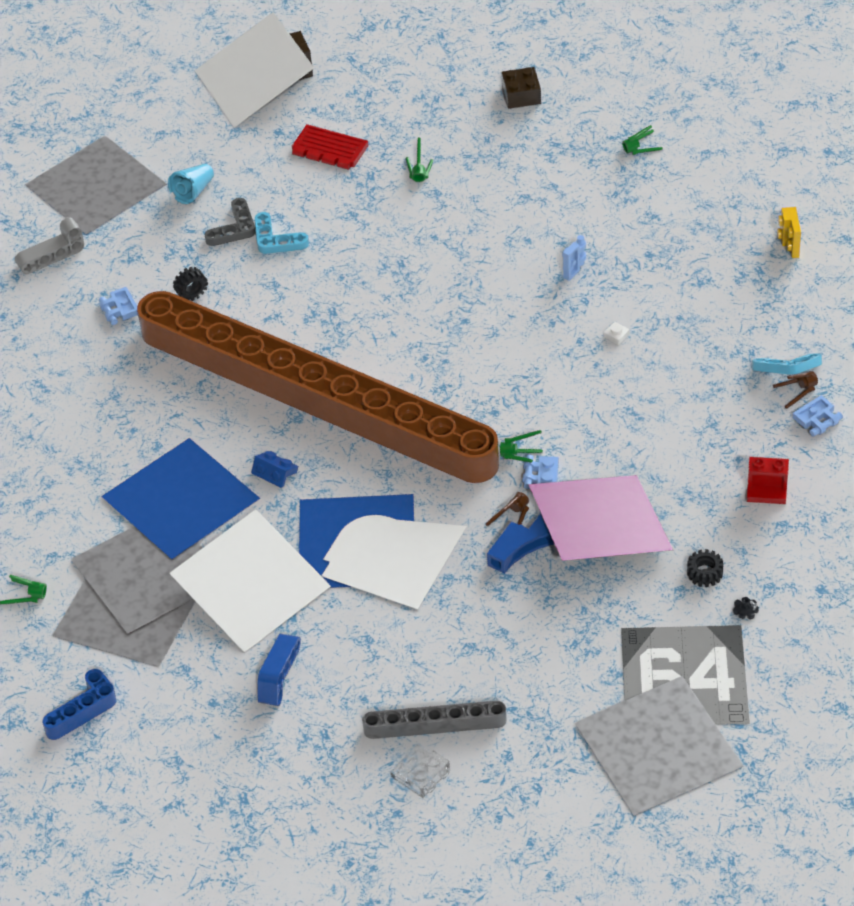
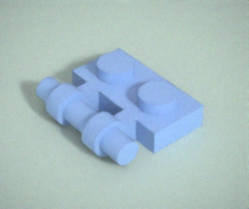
[562,235,586,281]
[99,287,138,325]
[792,395,843,437]
[522,455,559,489]

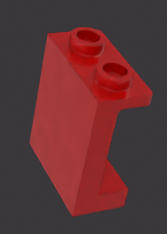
[747,457,789,504]

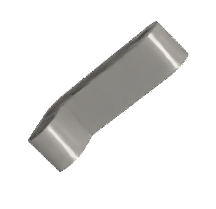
[15,217,84,274]

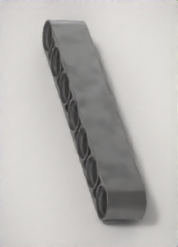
[362,701,507,739]

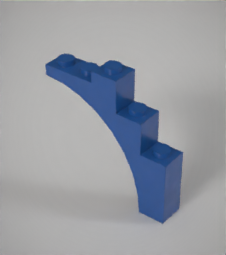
[487,513,555,574]

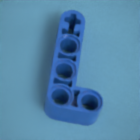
[258,634,301,706]
[42,669,117,740]

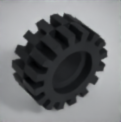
[173,267,208,301]
[687,549,724,587]

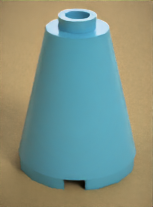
[168,164,214,204]

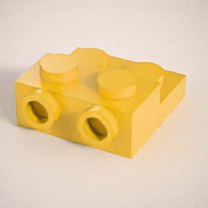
[777,207,801,258]

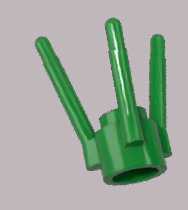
[622,125,663,155]
[405,137,433,182]
[500,430,543,463]
[0,574,47,605]

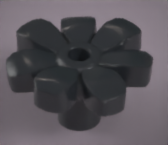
[733,597,759,620]

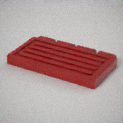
[292,124,369,170]

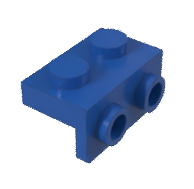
[251,451,299,488]

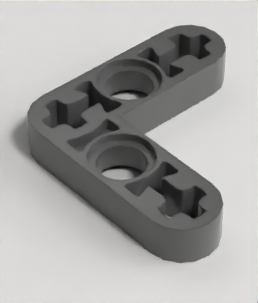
[205,198,255,246]

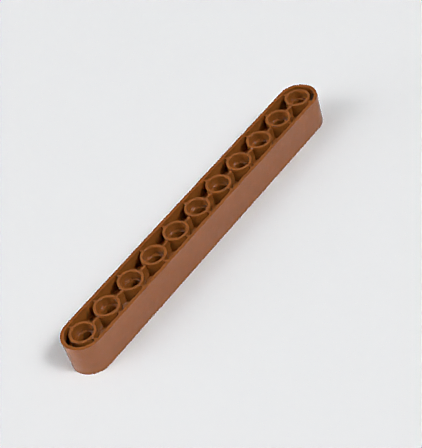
[137,291,499,483]

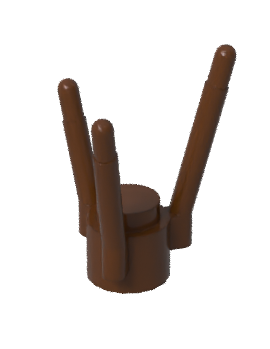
[773,371,818,409]
[485,492,529,526]

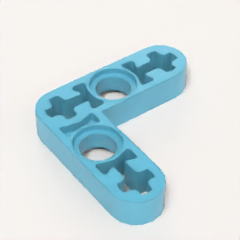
[255,212,309,254]
[752,353,822,375]

